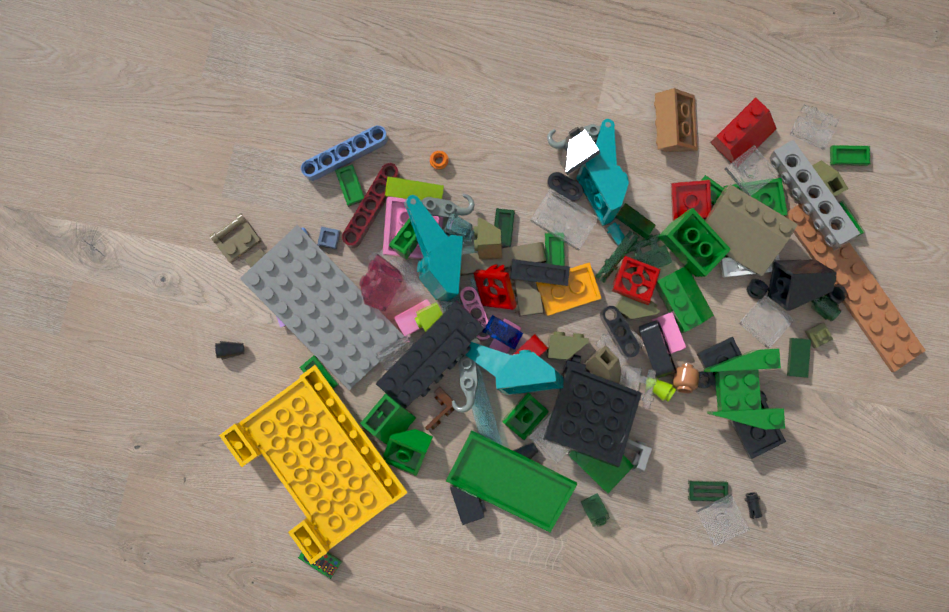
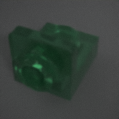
[581,493,610,527]

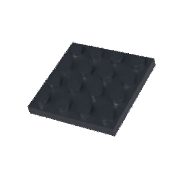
[543,365,642,468]

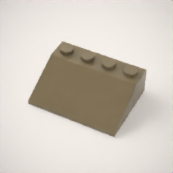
[705,184,798,277]

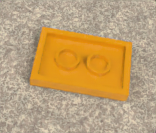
[535,262,602,316]

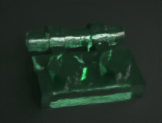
[624,233,672,277]

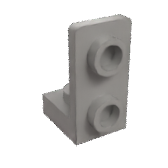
[626,438,652,473]

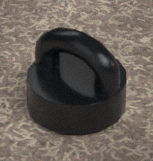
[746,279,769,299]
[826,284,848,304]

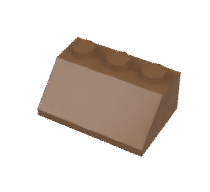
[654,88,698,152]

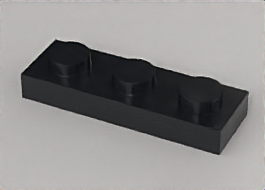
[510,259,570,286]

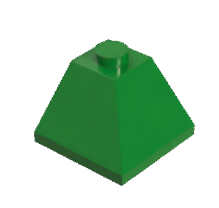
[383,429,433,476]

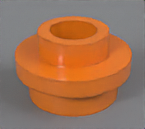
[430,151,449,170]

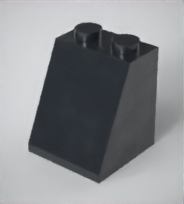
[767,259,837,311]

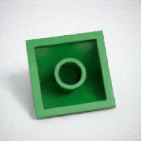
[502,393,549,440]

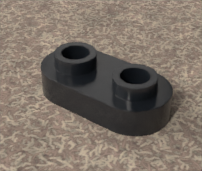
[547,172,583,202]

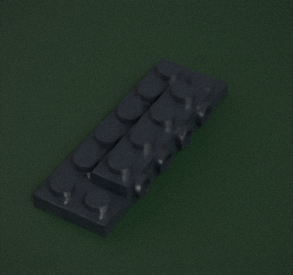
[376,300,485,409]
[697,337,786,459]

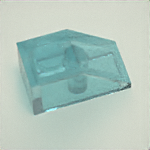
[444,213,474,245]

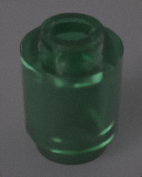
[811,294,841,321]

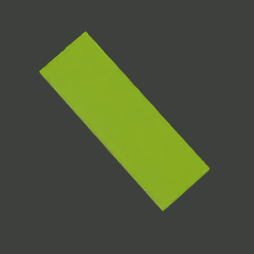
[385,177,444,200]

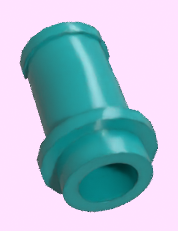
[606,222,628,247]

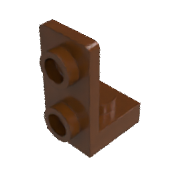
[425,387,455,430]

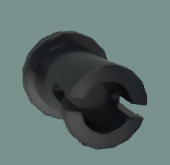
[744,492,763,519]

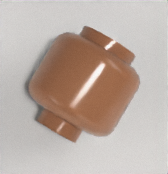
[673,364,700,394]

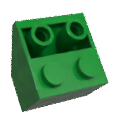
[360,393,416,444]

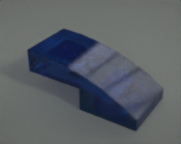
[483,315,523,350]

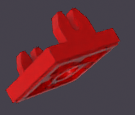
[612,256,661,305]
[473,264,517,310]

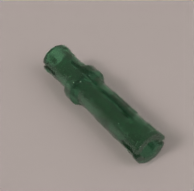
[595,230,639,283]

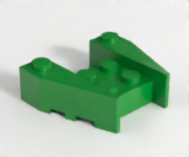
[704,349,785,430]

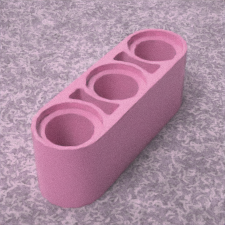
[460,287,492,341]

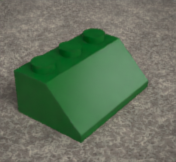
[658,208,731,277]
[655,266,714,333]

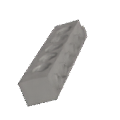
[770,140,860,251]

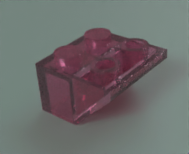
[359,254,403,312]

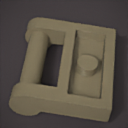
[209,213,261,263]

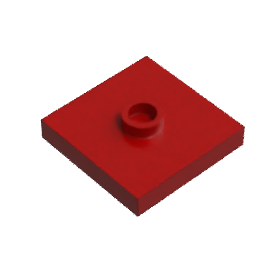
[670,180,712,221]

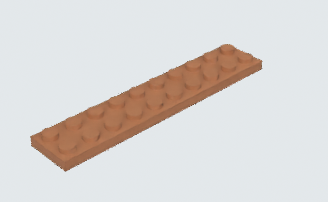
[785,194,926,372]

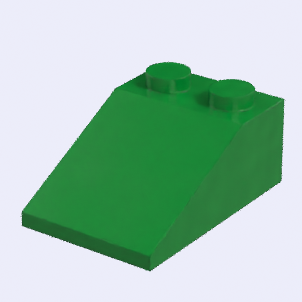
[566,449,634,493]

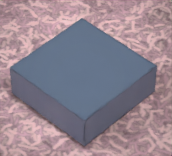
[317,227,341,249]

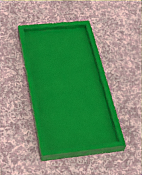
[446,430,577,533]

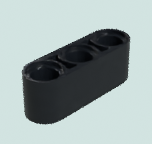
[600,306,640,358]
[639,320,676,378]

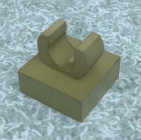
[805,322,833,348]

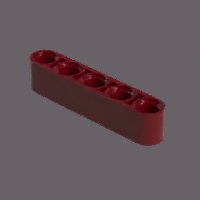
[342,163,400,248]

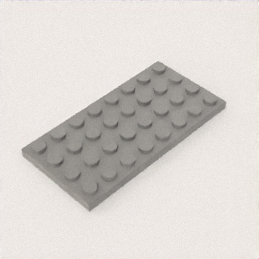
[240,225,405,390]

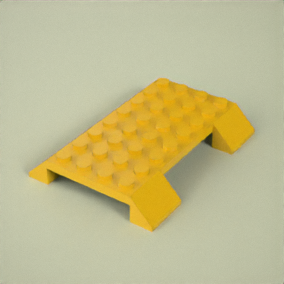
[219,365,408,564]

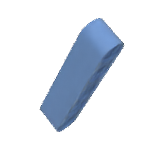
[301,125,388,181]

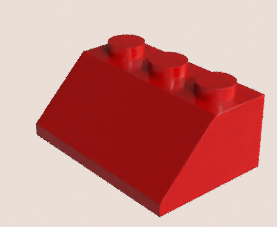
[710,97,777,168]

